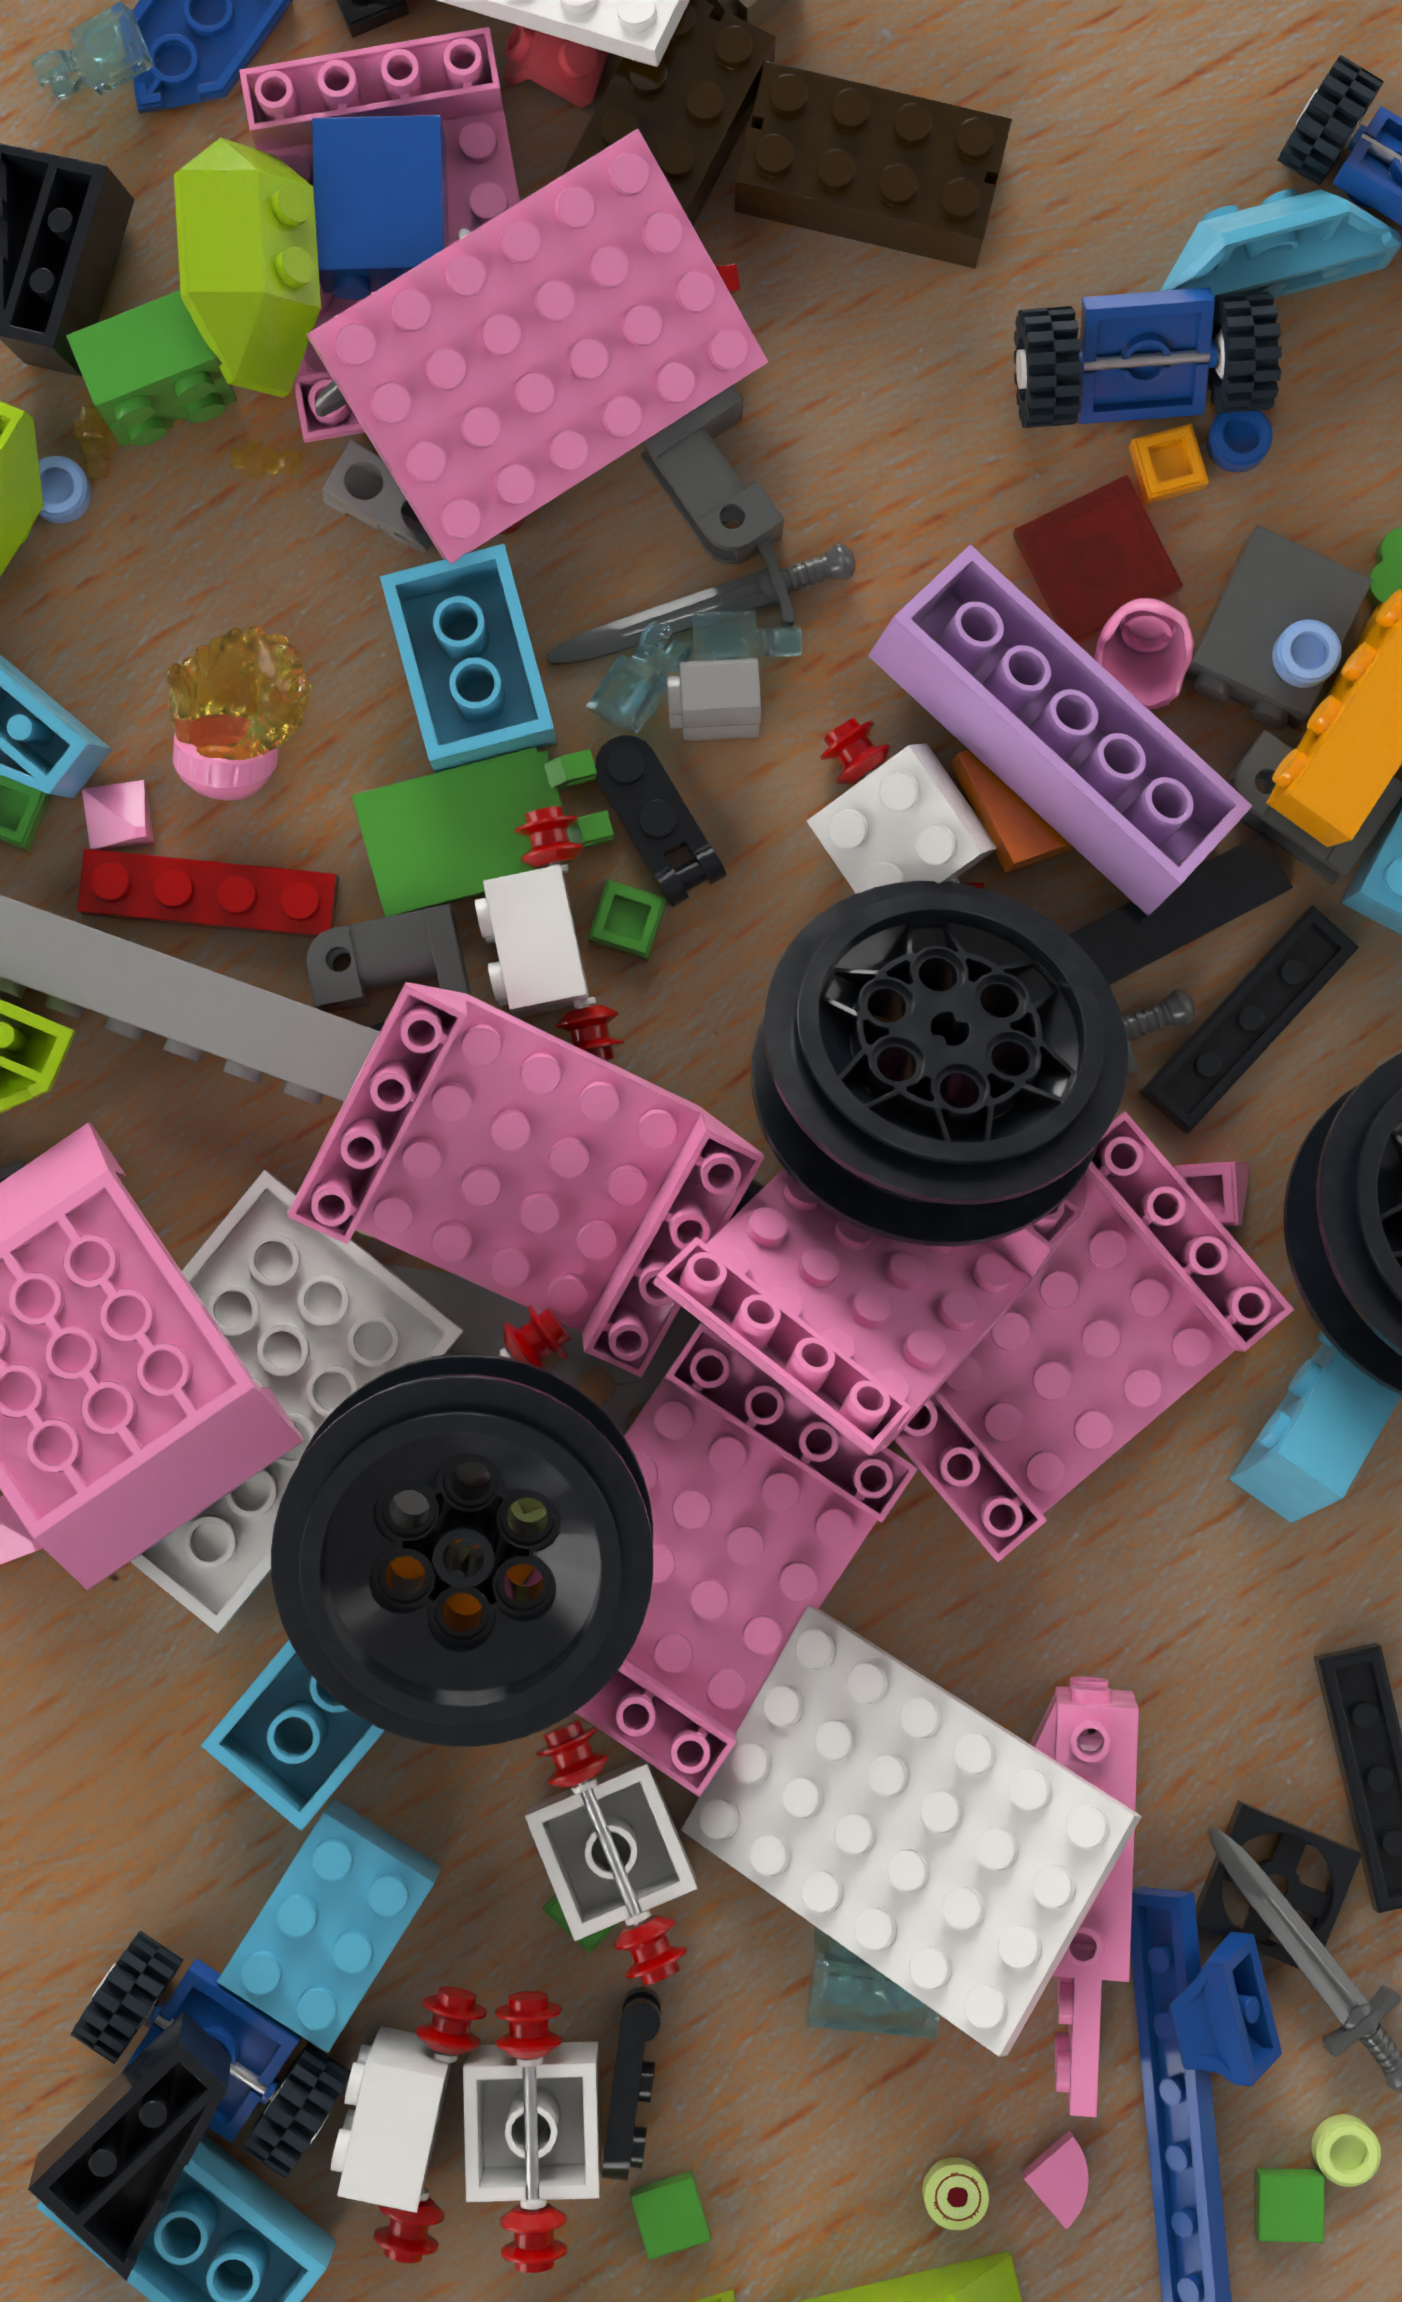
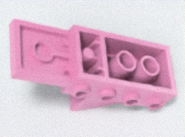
[1030,1677,1139,2117]

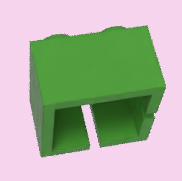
[66,290,237,447]

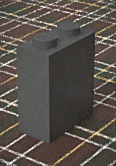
[1184,525,1373,729]

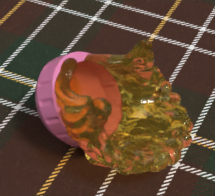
[166,625,312,801]

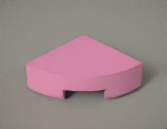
[1021,2130,1089,2230]

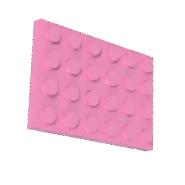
[306,129,768,564]

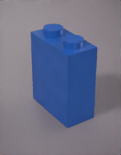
[312,115,449,300]

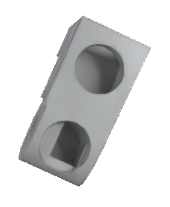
[322,439,432,553]

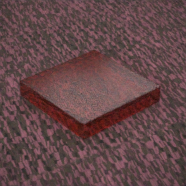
[1012,475,1183,642]

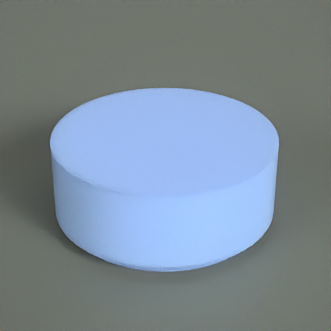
[39,456,92,524]
[1272,619,1341,688]

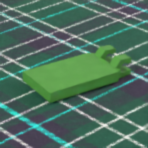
[351,746,614,917]

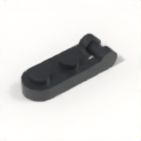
[595,735,727,907]
[601,1987,661,2181]

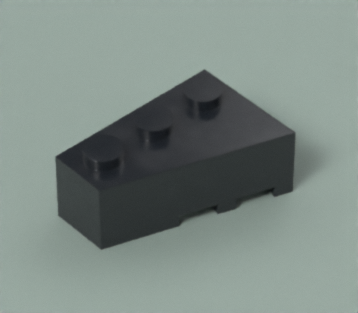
[0,143,135,377]
[28,2012,231,2281]

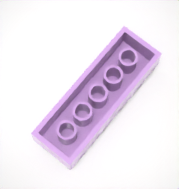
[868,545,1252,916]

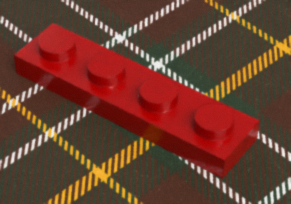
[77,849,339,938]

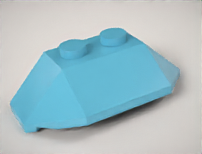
[1160,189,1402,299]

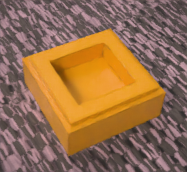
[1128,423,1209,505]

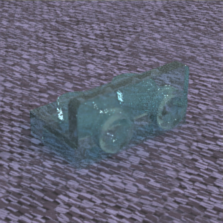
[807,1926,940,2039]

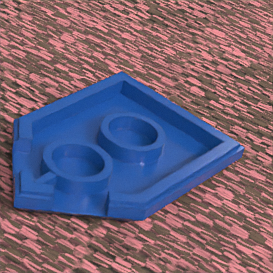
[122,0,294,114]

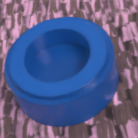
[1206,410,1273,472]

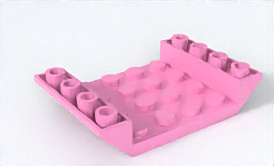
[239,27,520,443]
[287,982,764,1378]
[653,1073,1083,1456]
[894,1111,1294,1563]
[0,1122,305,1590]
[524,1323,918,1797]

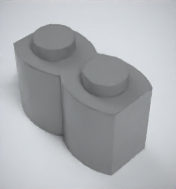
[667,658,761,742]

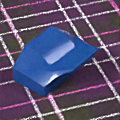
[1168,1932,1282,2087]

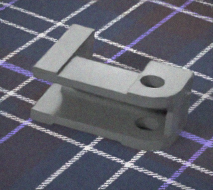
[641,384,784,564]
[1226,730,1402,885]
[307,904,471,1013]

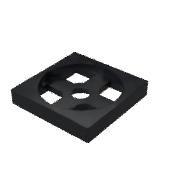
[1195,1800,1362,1969]

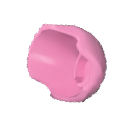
[1095,598,1194,709]

